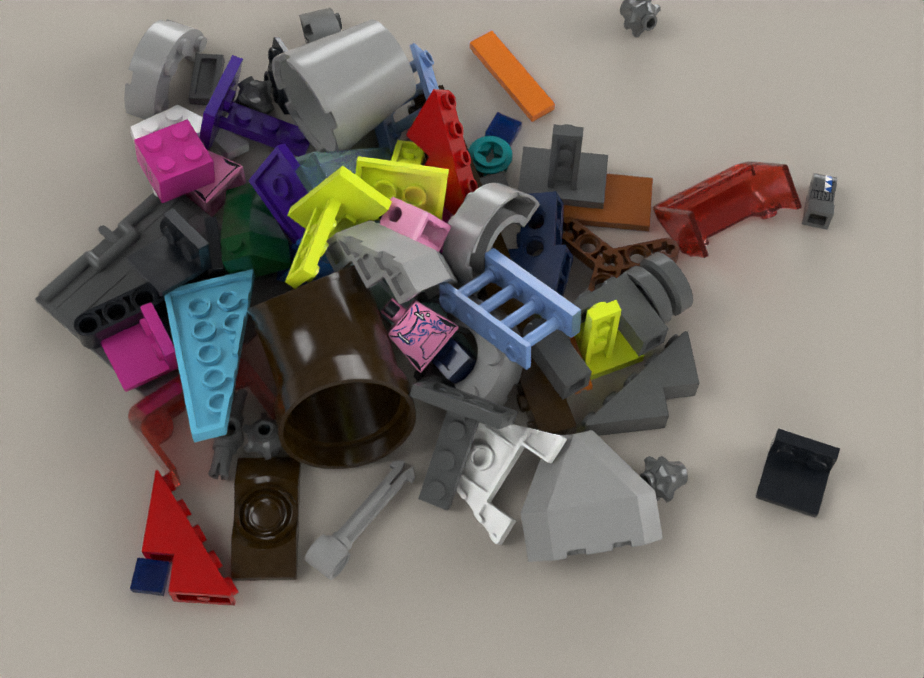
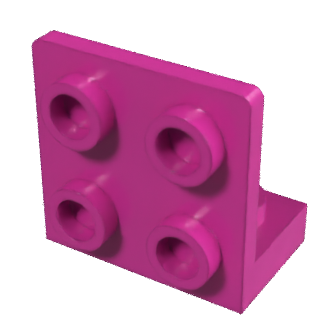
[101,302,178,392]

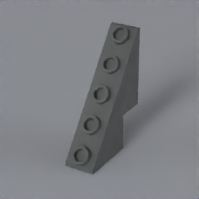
[581,331,699,436]

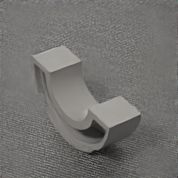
[124,19,207,120]
[442,182,540,297]
[446,296,523,406]

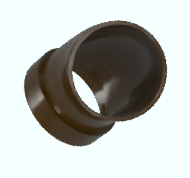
[247,265,416,469]

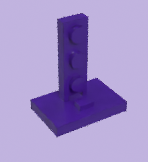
[199,55,310,157]
[248,143,359,244]

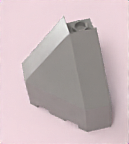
[325,220,458,305]
[521,430,663,562]

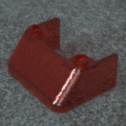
[653,161,802,258]
[128,358,276,488]

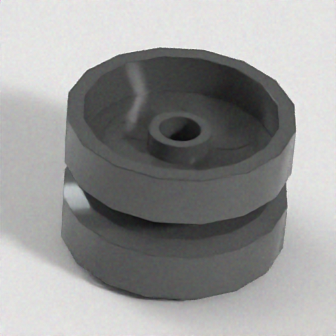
[619,252,694,324]

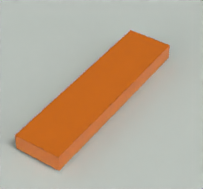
[470,31,555,122]

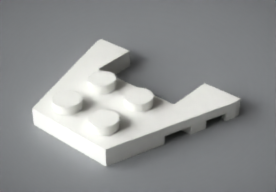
[130,105,249,197]
[456,422,567,545]

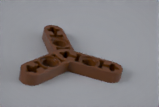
[562,217,680,292]

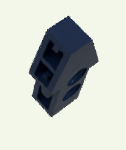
[508,191,573,297]

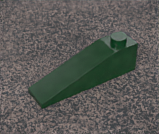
[221,183,292,278]

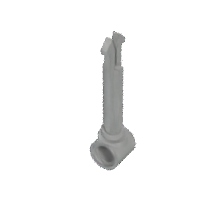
[305,460,415,580]

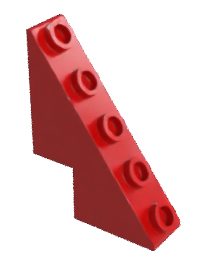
[406,89,478,215]
[142,470,239,606]

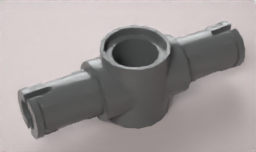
[208,387,248,480]

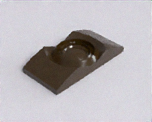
[231,457,301,581]

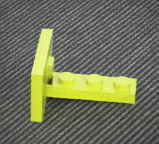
[355,140,449,221]
[285,166,392,289]
[574,300,644,380]

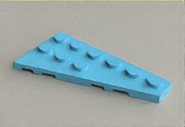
[164,269,255,443]

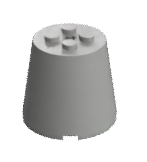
[272,20,416,160]

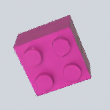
[134,119,215,203]

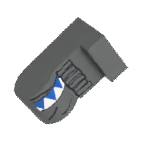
[802,173,837,230]

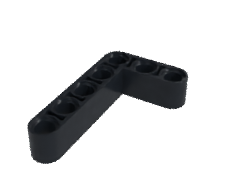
[74,218,214,349]

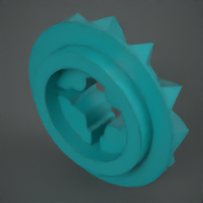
[468,136,513,176]

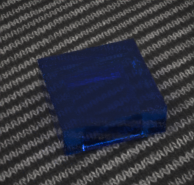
[485,112,522,147]
[130,558,171,596]

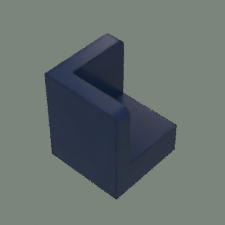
[431,337,477,384]

